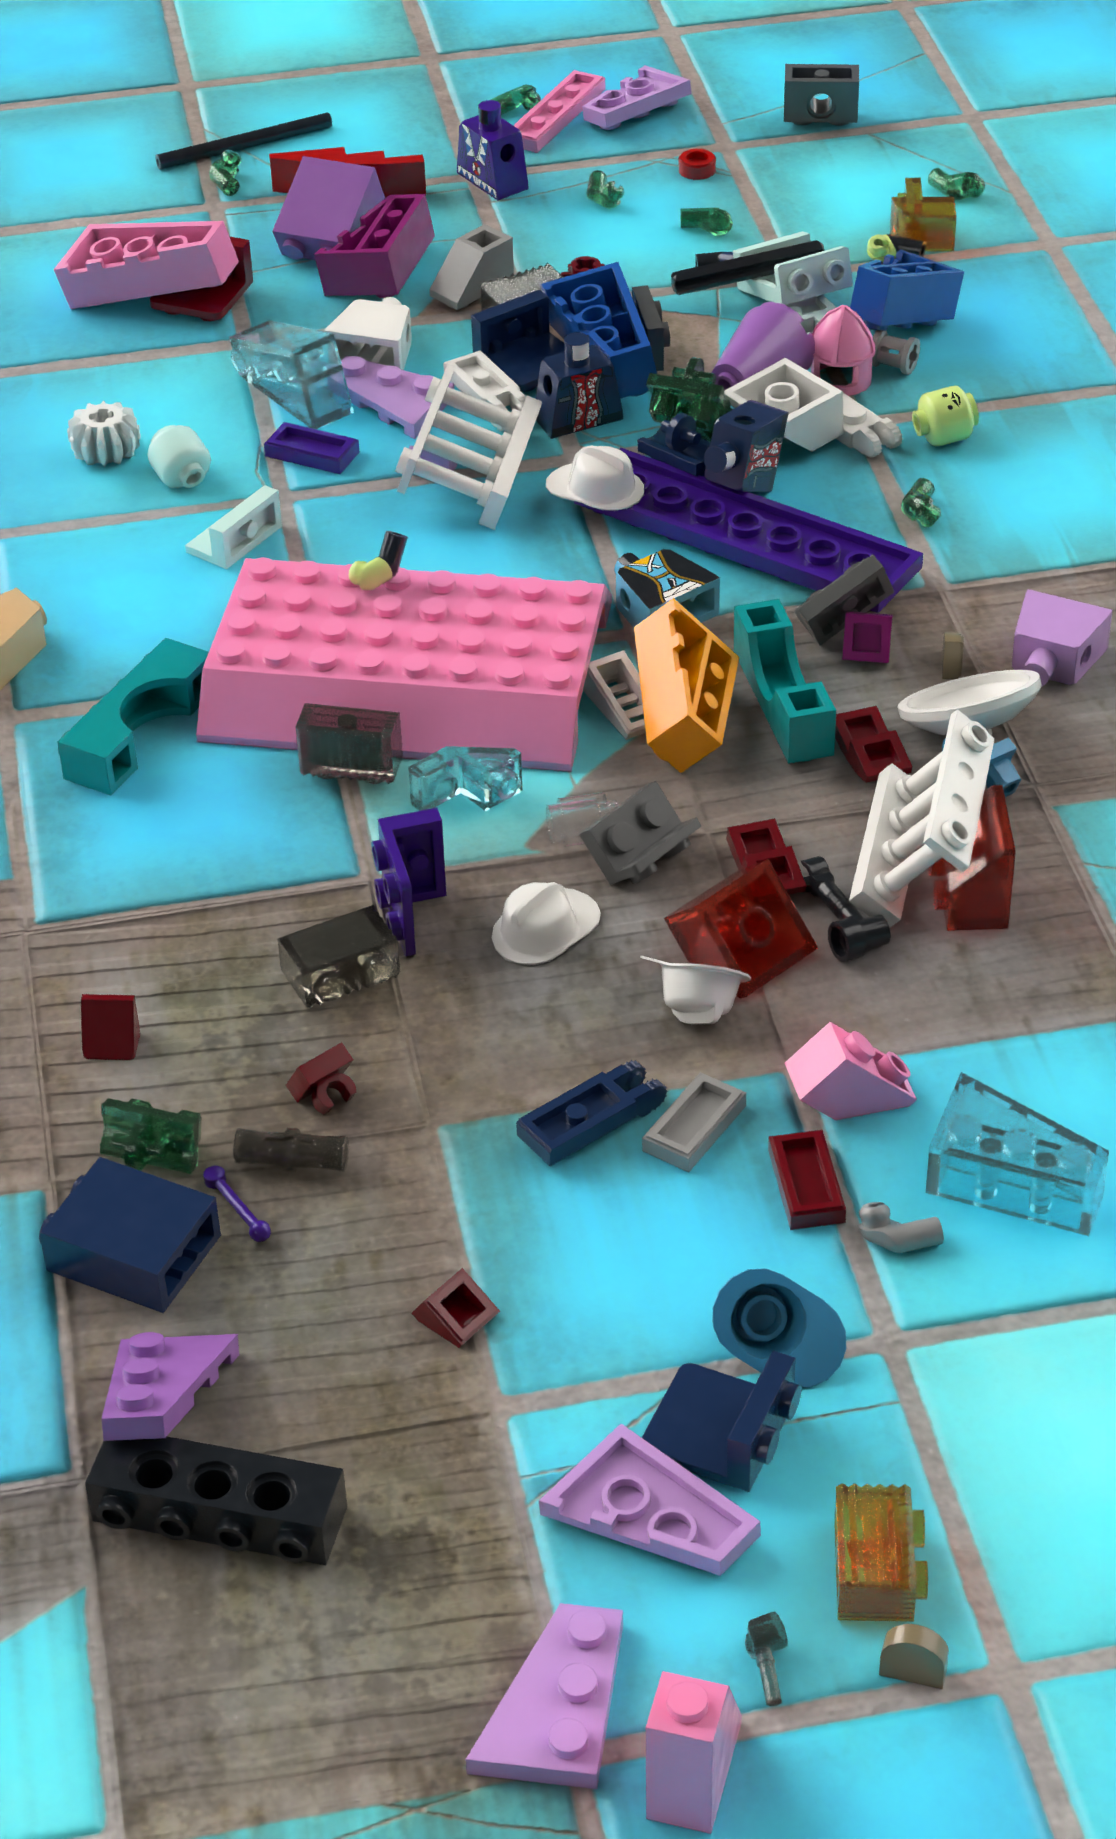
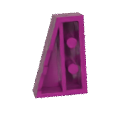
[314,194,435,298]

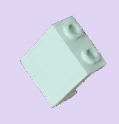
[733,231,853,305]

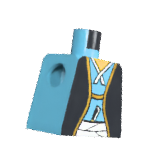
[614,549,720,628]

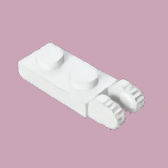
[443,350,526,431]
[829,383,903,458]

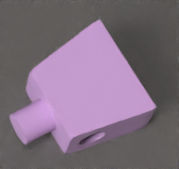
[1012,589,1112,686]

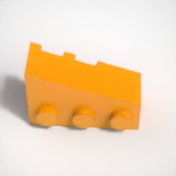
[634,598,739,773]

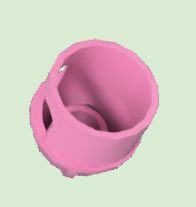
[810,305,875,396]

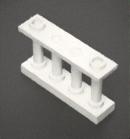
[395,364,542,530]
[849,709,995,928]

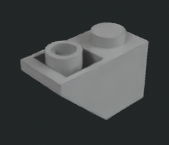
[430,224,514,310]

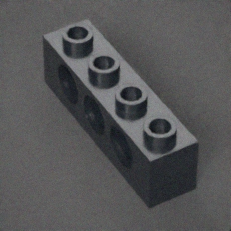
[85,1436,347,1565]

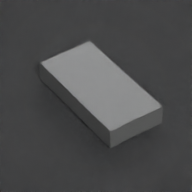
[642,1072,746,1172]

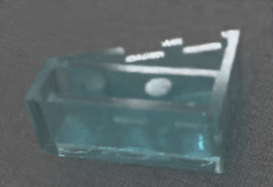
[229,320,354,429]
[926,1072,1109,1236]

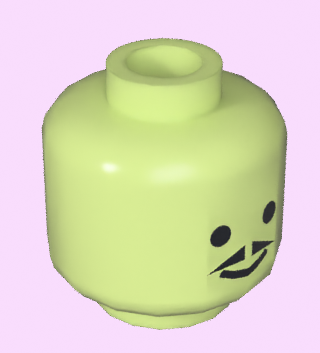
[912,386,979,446]

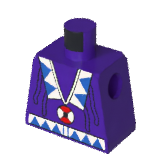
[457,100,529,201]

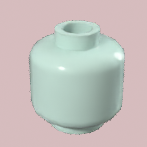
[147,425,211,488]

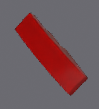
[269,147,426,198]

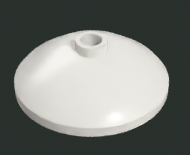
[898,670,1042,735]

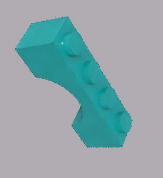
[734,599,836,764]
[57,638,209,796]

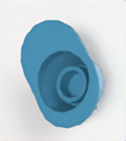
[712,1268,847,1388]

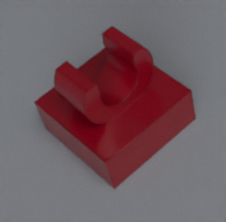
[286,1042,356,1115]

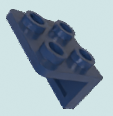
[471,290,564,392]
[642,1351,802,1492]

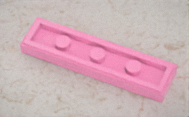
[513,70,605,153]

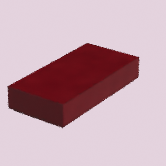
[768,1130,846,1230]

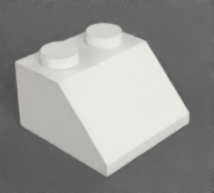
[721,358,844,452]

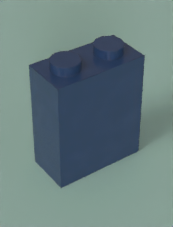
[39,1157,221,1313]

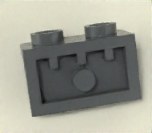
[795,554,894,646]
[579,781,701,885]

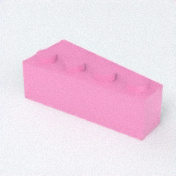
[54,221,239,309]

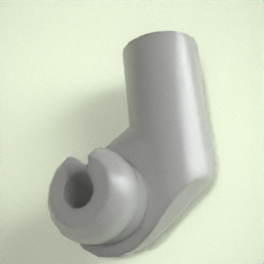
[858,1202,944,1253]

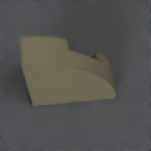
[942,632,964,679]

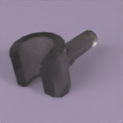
[745,1612,788,1706]

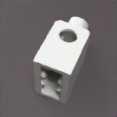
[325,297,412,370]

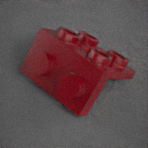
[150,236,253,321]

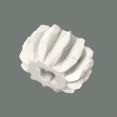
[67,401,141,467]

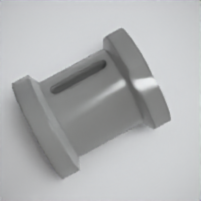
[872,330,920,375]

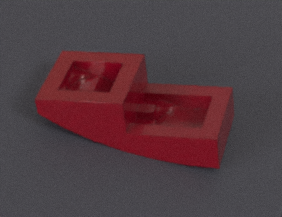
[835,706,913,783]
[726,818,806,901]

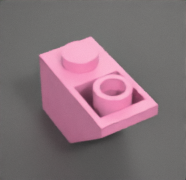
[785,1022,917,1120]

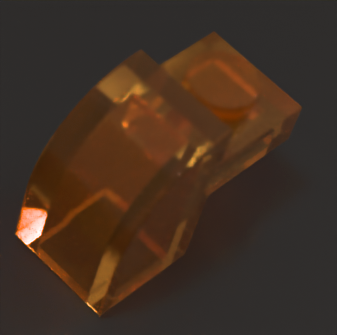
[890,178,957,251]

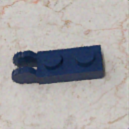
[516,1060,668,1166]

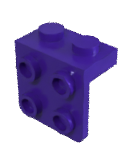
[371,808,447,957]

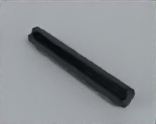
[671,240,825,295]

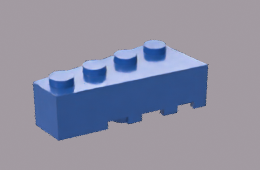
[540,262,660,399]

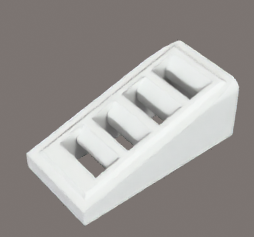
[583,650,646,740]

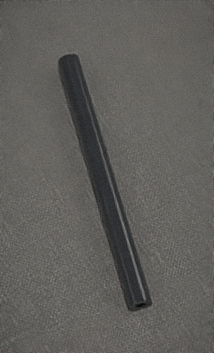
[155,112,332,170]

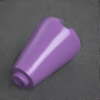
[710,301,815,398]

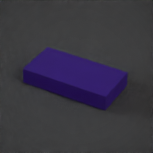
[264,422,360,474]

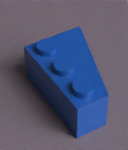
[850,250,964,331]

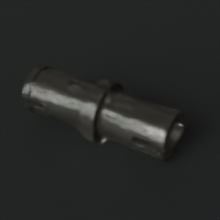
[233,1128,349,1172]

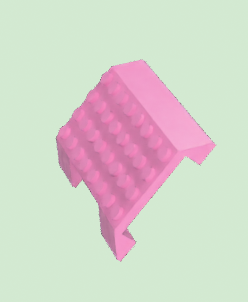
[196,557,612,772]

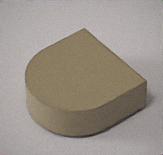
[879,1624,949,1689]

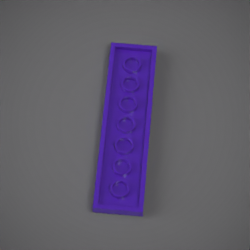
[574,448,923,613]

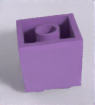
[272,156,385,260]

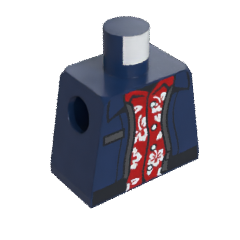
[536,332,623,439]
[704,400,789,492]

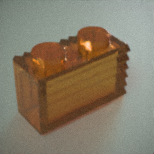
[834,1483,928,1621]

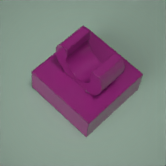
[842,612,893,663]

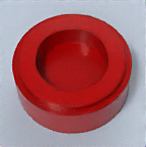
[679,149,716,180]

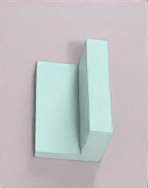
[185,485,282,569]

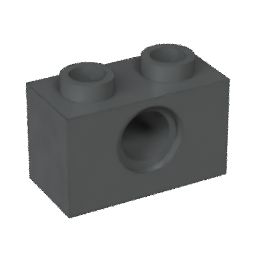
[784,64,859,126]

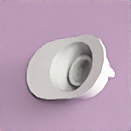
[546,445,644,511]
[491,882,601,965]
[640,956,751,1025]

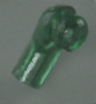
[490,84,541,115]
[586,170,624,209]

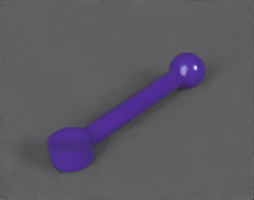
[203,1165,271,1242]

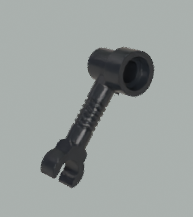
[801,856,891,962]

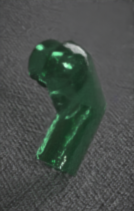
[209,150,242,196]
[928,168,985,200]
[680,207,733,236]
[901,478,941,528]

